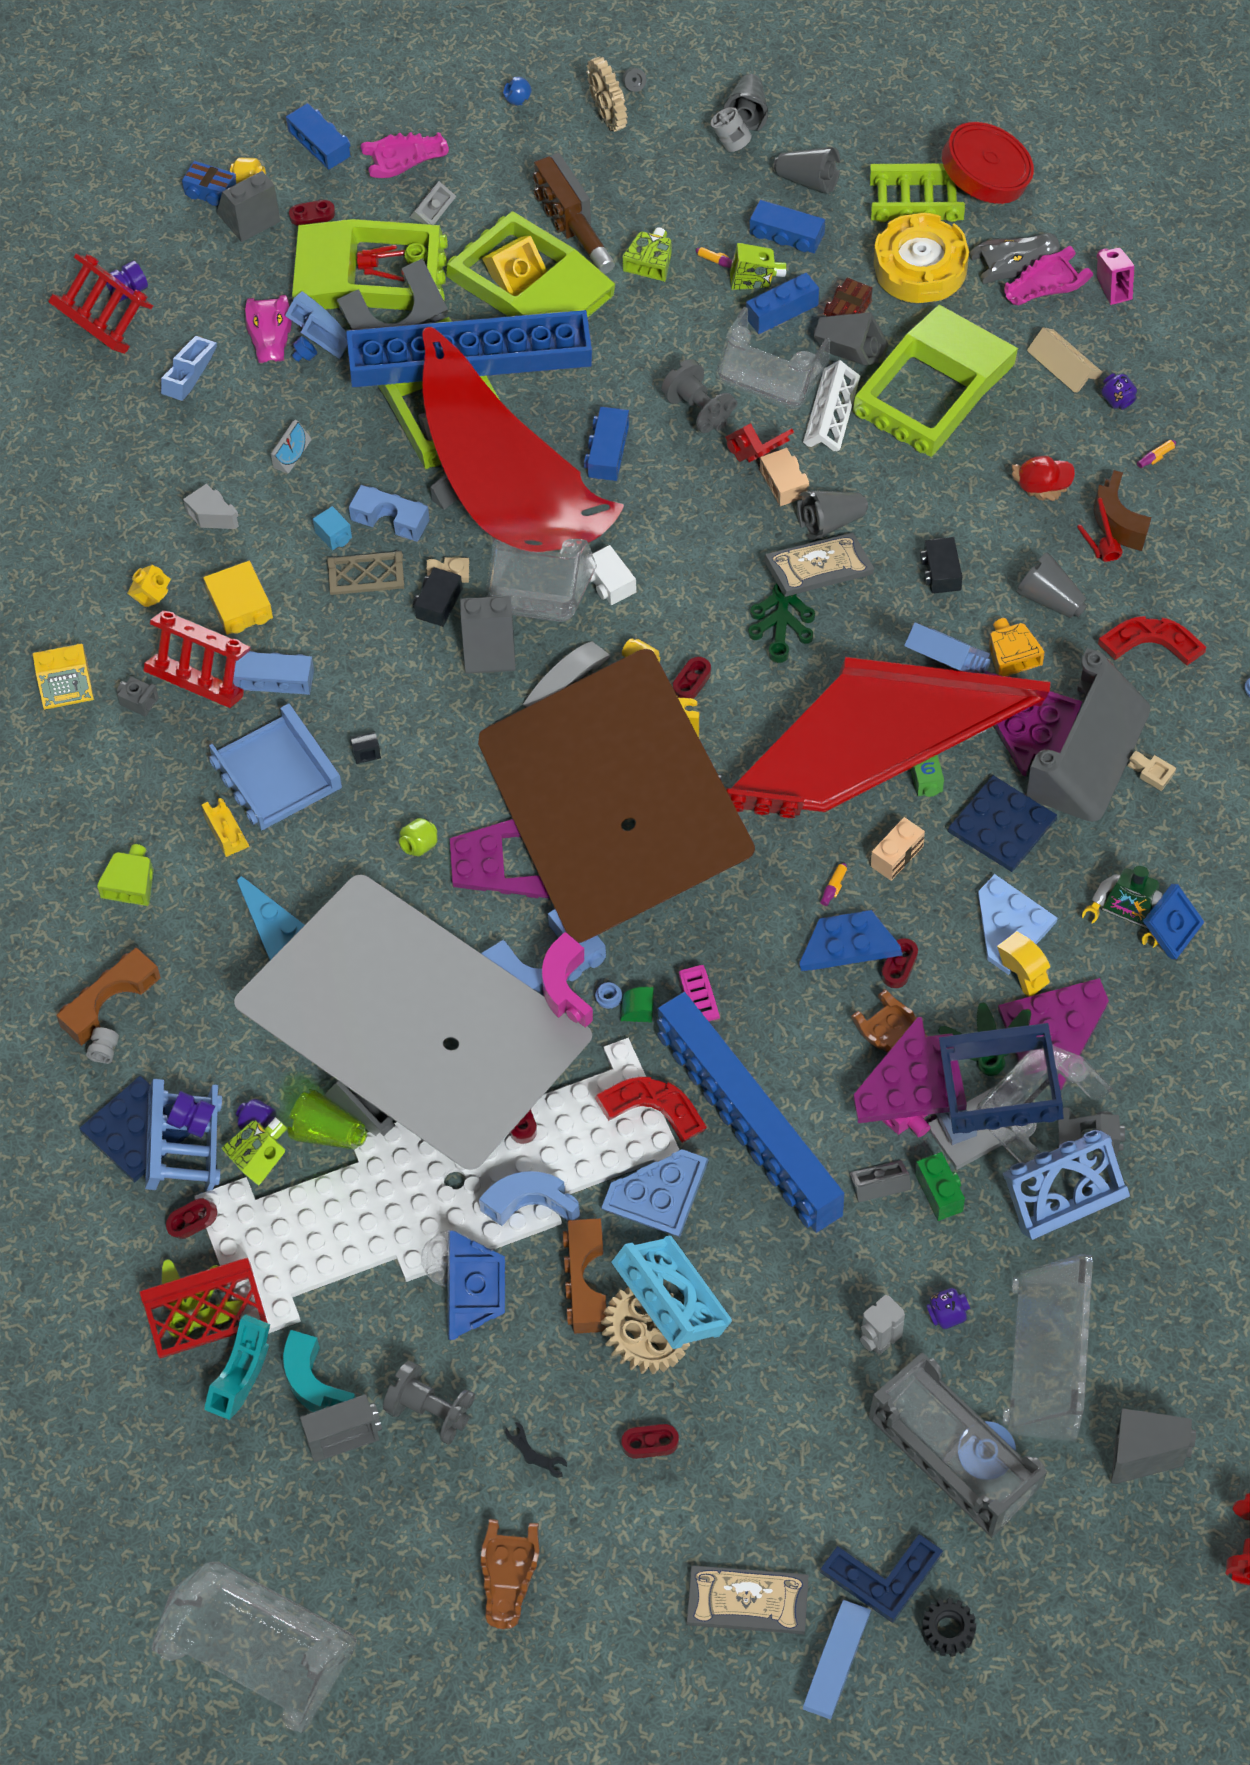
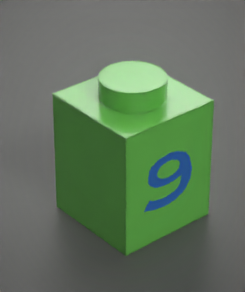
[911,755,944,797]

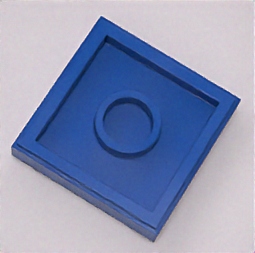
[1143,884,1204,959]

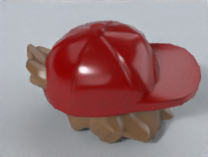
[1012,455,1075,501]

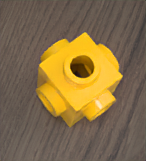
[127,565,171,607]

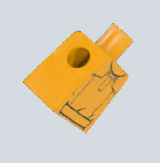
[989,618,1045,676]

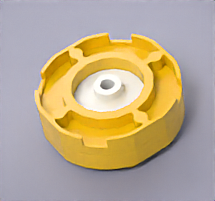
[874,213,969,303]

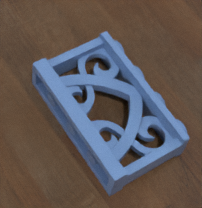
[1003,1130,1130,1240]

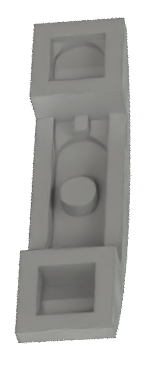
[523,641,610,708]

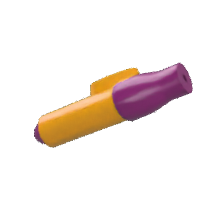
[696,247,732,268]
[1137,440,1176,468]
[820,863,847,906]

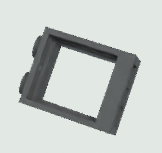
[300,1394,382,1463]

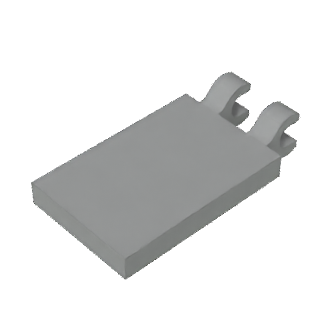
[928,1081,1032,1170]

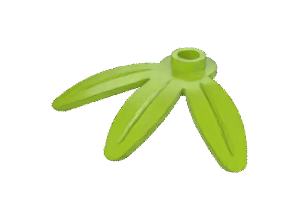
[162,1259,243,1338]

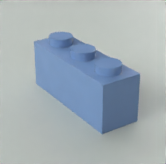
[233,651,314,695]

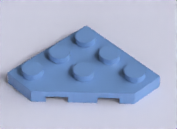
[601,1149,709,1238]

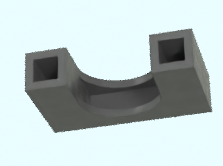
[337,258,448,330]

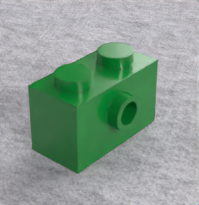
[915,1152,965,1221]

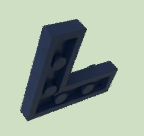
[820,1534,943,1623]

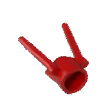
[357,245,405,281]
[1077,498,1123,562]

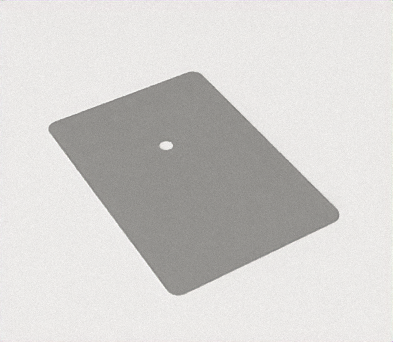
[234,875,592,1170]

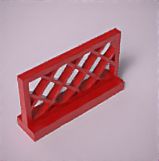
[139,1257,268,1359]

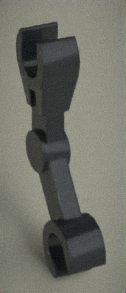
[505,1422,567,1478]

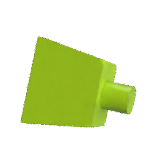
[97,844,153,906]

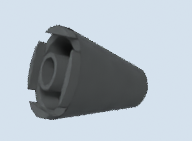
[723,74,768,131]
[774,147,840,194]
[797,490,868,540]
[1016,552,1087,619]

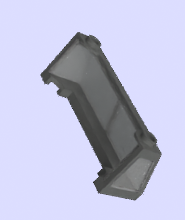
[869,1353,1047,1538]

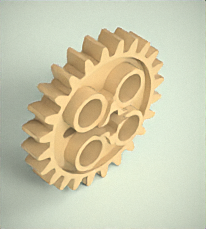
[586,57,628,132]
[601,1287,690,1374]

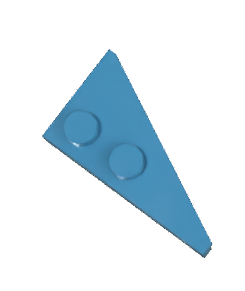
[237,876,305,961]

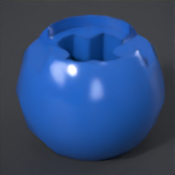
[503,77,532,106]

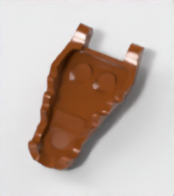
[851,989,928,1053]
[481,1519,540,1629]

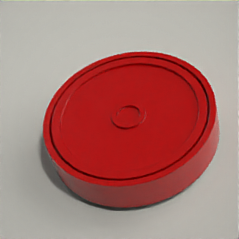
[942,122,1034,204]

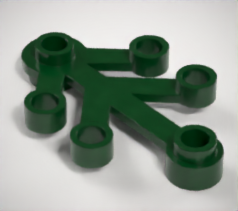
[748,583,815,663]

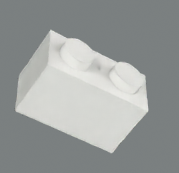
[583,545,636,605]

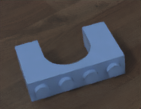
[905,623,991,673]
[481,909,606,996]

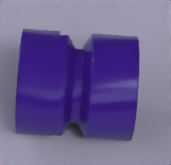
[106,261,148,302]
[166,1091,215,1138]

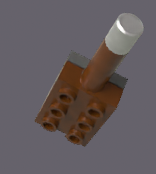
[532,152,615,274]

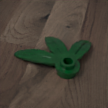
[938,1002,1031,1076]

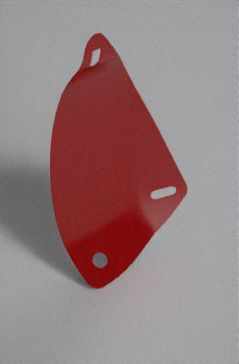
[423,327,624,552]

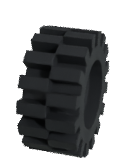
[922,1598,976,1657]

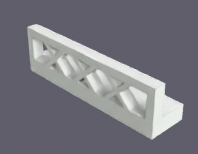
[803,360,860,451]

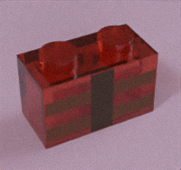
[824,278,873,317]

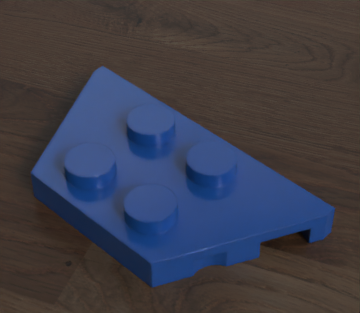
[800,910,902,971]
[448,1230,505,1340]

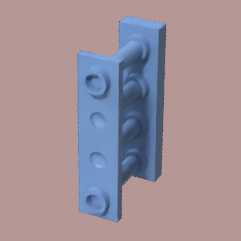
[145,1079,222,1192]

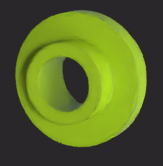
[404,243,428,264]

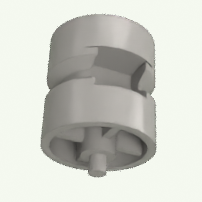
[711,107,752,152]

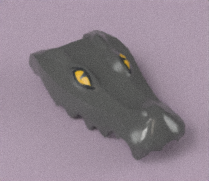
[969,232,1060,284]

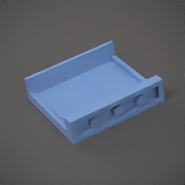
[209,704,342,831]

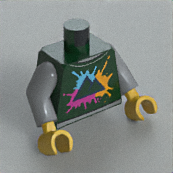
[1082,866,1163,948]

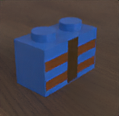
[182,161,236,206]

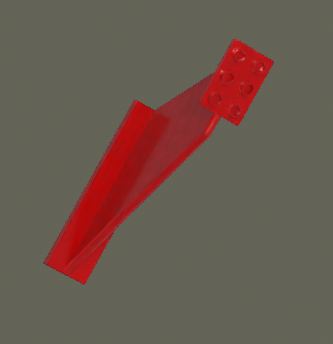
[726,657,1050,818]

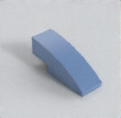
[285,292,348,359]
[161,336,217,401]

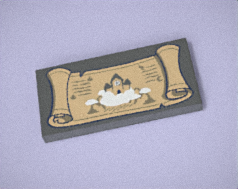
[764,533,874,597]
[687,1566,809,1635]

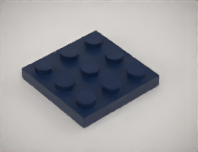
[948,775,1057,872]
[79,1076,190,1183]

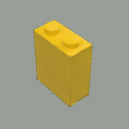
[203,560,273,635]

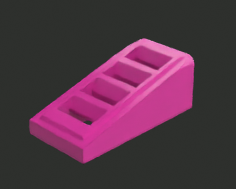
[679,965,720,1021]

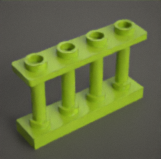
[870,164,965,222]

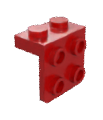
[725,423,794,462]

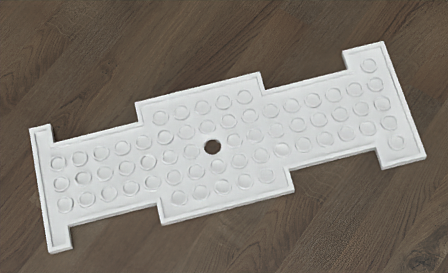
[195,1038,679,1334]

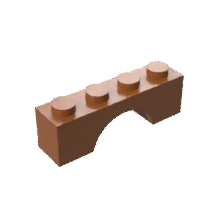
[56,948,161,1046]
[563,1218,607,1334]

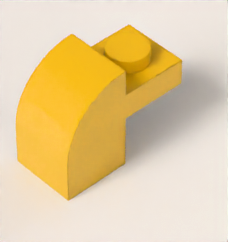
[997,931,1050,997]

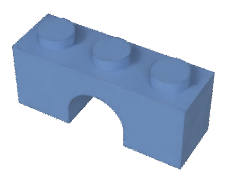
[349,485,430,542]

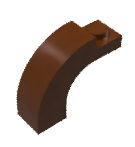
[1093,470,1152,551]

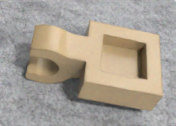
[427,557,469,583]
[1128,751,1176,791]

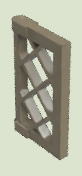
[327,551,404,595]

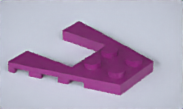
[450,819,550,898]

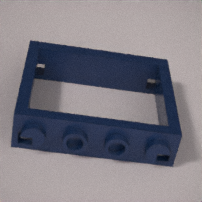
[939,1023,1064,1134]

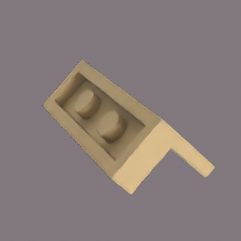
[1027,327,1103,393]

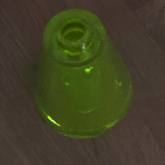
[287,1089,367,1150]

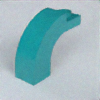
[204,1314,271,1420]
[283,1330,356,1412]

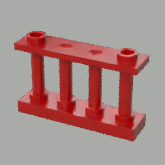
[48,254,154,354]
[144,610,250,708]

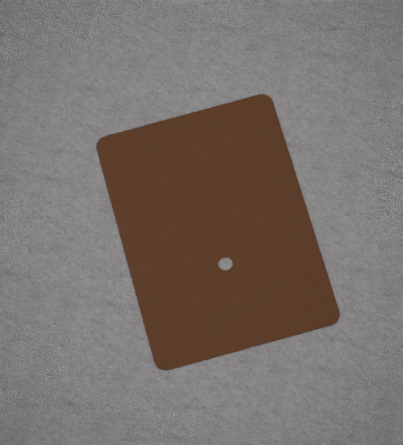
[478,649,755,943]

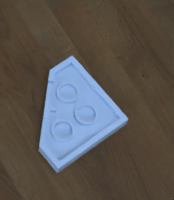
[978,874,1057,975]

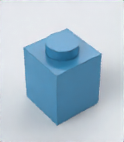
[313,506,352,550]

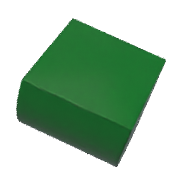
[620,987,654,1022]

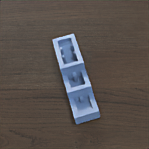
[803,1600,871,1720]

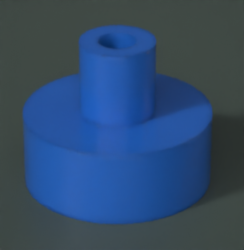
[292,336,317,362]

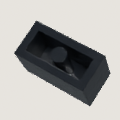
[920,537,963,594]
[413,567,463,627]

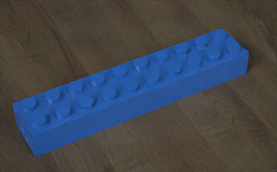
[346,310,592,387]
[657,992,844,1233]

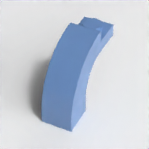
[479,1171,580,1226]

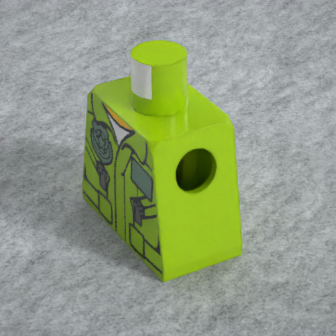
[623,228,672,282]
[730,243,786,290]
[222,1117,288,1186]

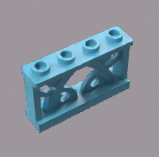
[611,1236,732,1349]

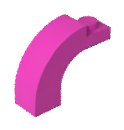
[542,932,593,1028]

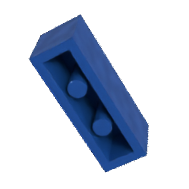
[286,103,351,170]
[750,200,825,254]
[746,273,819,334]
[584,407,629,481]

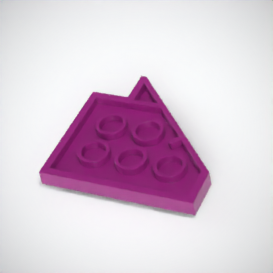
[985,671,1082,776]
[998,978,1109,1090]
[853,1017,967,1123]

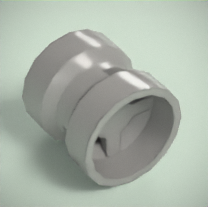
[86,1027,119,1064]

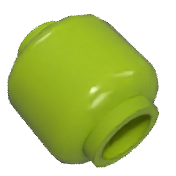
[399,818,438,857]

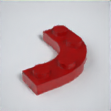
[1098,616,1206,666]
[595,1077,707,1143]

